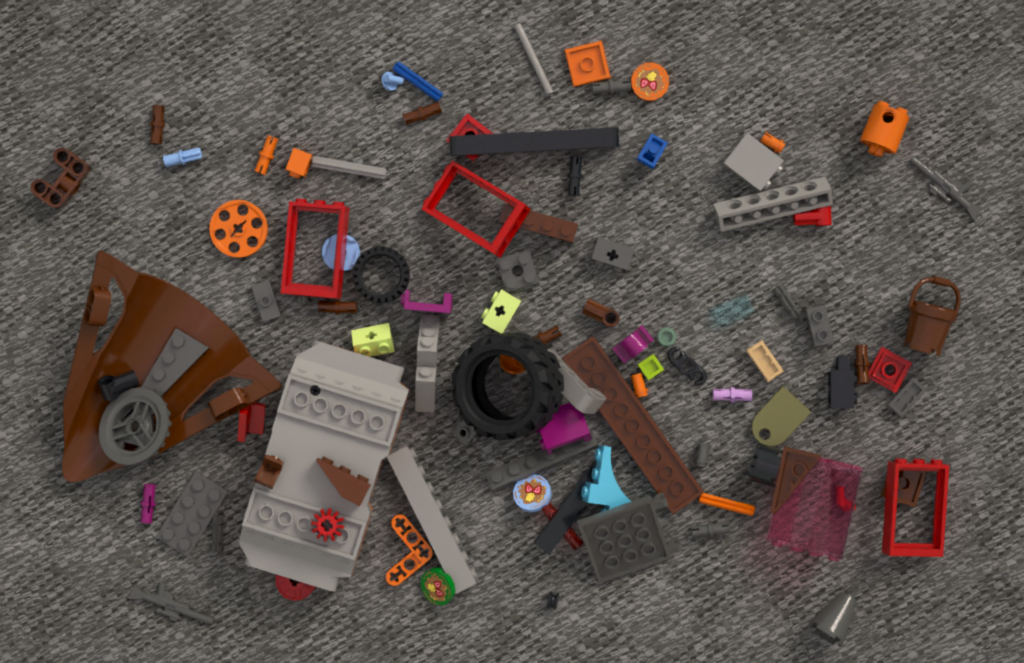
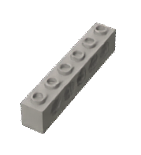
[713,177,833,232]

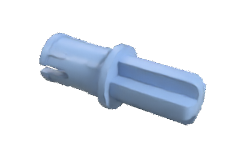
[163,148,202,167]

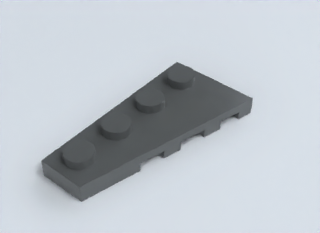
[141,328,210,397]

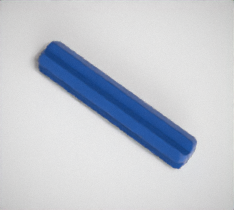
[393,62,443,102]

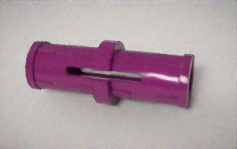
[140,483,156,523]

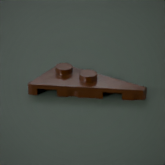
[770,446,822,514]

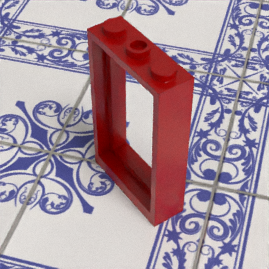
[421,160,531,258]
[281,198,350,299]
[882,458,949,557]

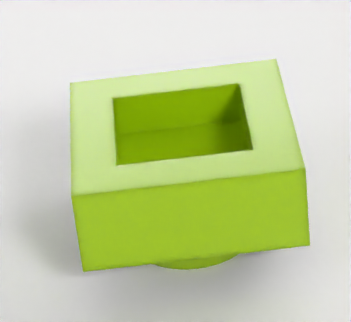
[637,354,664,380]

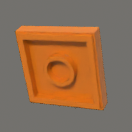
[564,41,611,87]

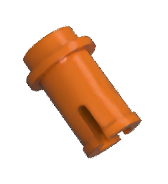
[760,132,785,154]
[630,373,649,398]

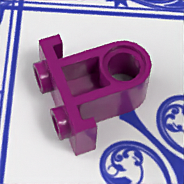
[612,325,654,364]

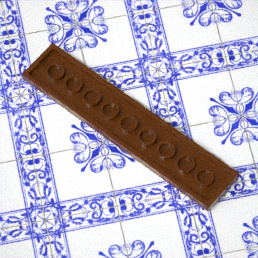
[562,336,704,514]

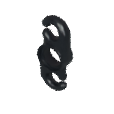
[667,347,707,385]

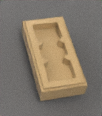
[746,340,784,382]

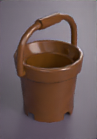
[903,276,961,356]

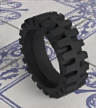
[353,246,410,303]

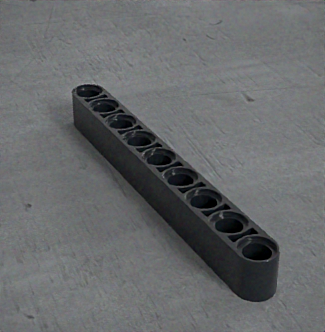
[449,127,620,156]

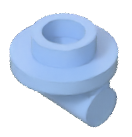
[381,72,404,91]

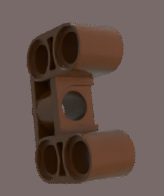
[31,148,90,209]

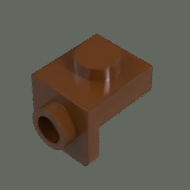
[254,455,284,489]

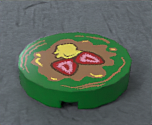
[420,568,456,606]

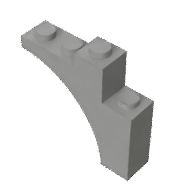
[415,314,440,413]

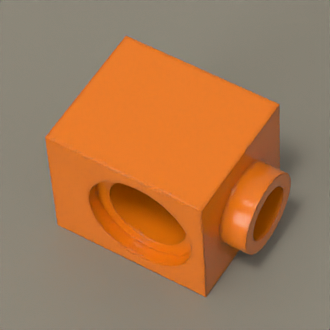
[286,148,313,179]

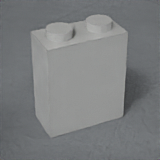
[722,133,784,192]

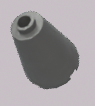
[808,591,857,647]

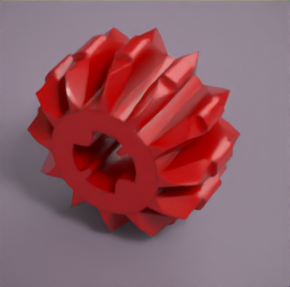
[311,508,345,542]

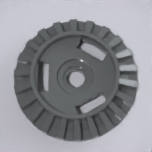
[99,388,172,466]

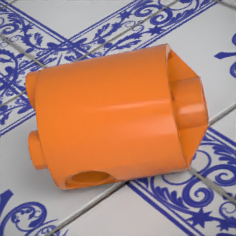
[859,101,910,157]

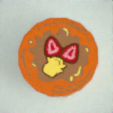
[631,62,669,101]

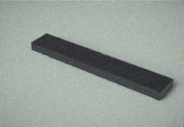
[533,457,618,555]

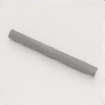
[514,23,553,95]

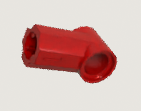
[793,206,832,226]

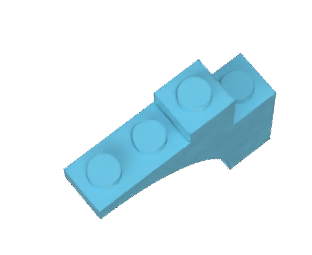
[581,445,631,512]

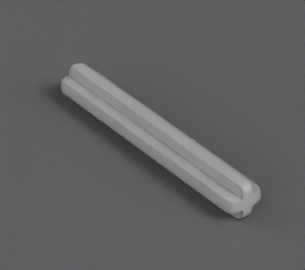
[311,156,387,179]

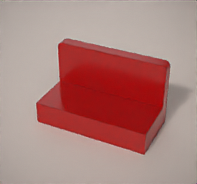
[237,402,266,443]

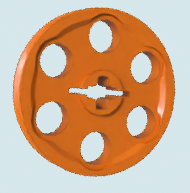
[209,200,268,258]

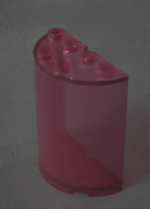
[767,457,863,562]

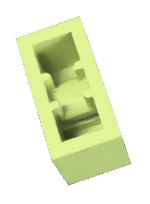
[481,289,521,334]
[351,323,395,357]

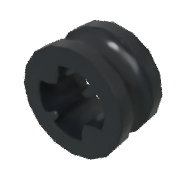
[546,591,559,610]

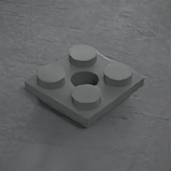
[496,250,539,292]

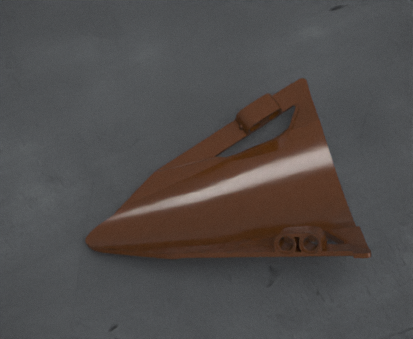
[62,250,282,482]

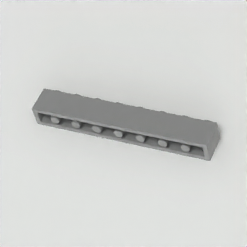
[387,445,478,594]

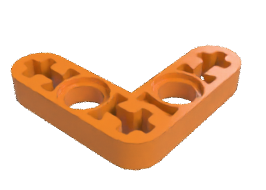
[386,514,433,586]

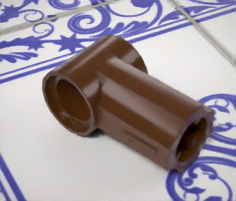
[582,298,620,327]

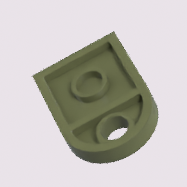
[751,386,811,446]

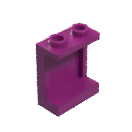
[401,290,453,314]
[536,402,592,455]

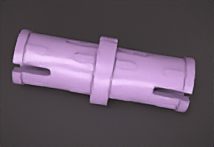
[713,387,752,402]

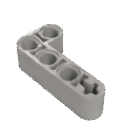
[548,349,606,414]

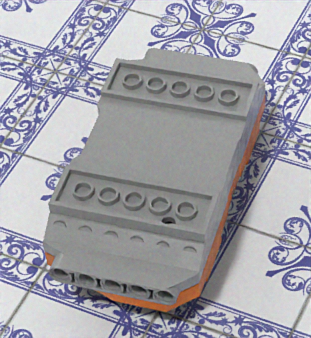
[239,340,410,592]

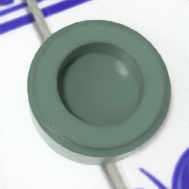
[657,327,676,346]

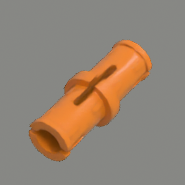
[254,135,279,175]

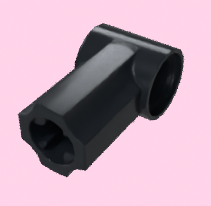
[98,370,139,401]

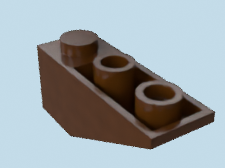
[316,456,371,506]

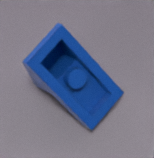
[636,133,668,169]

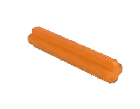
[699,493,755,516]

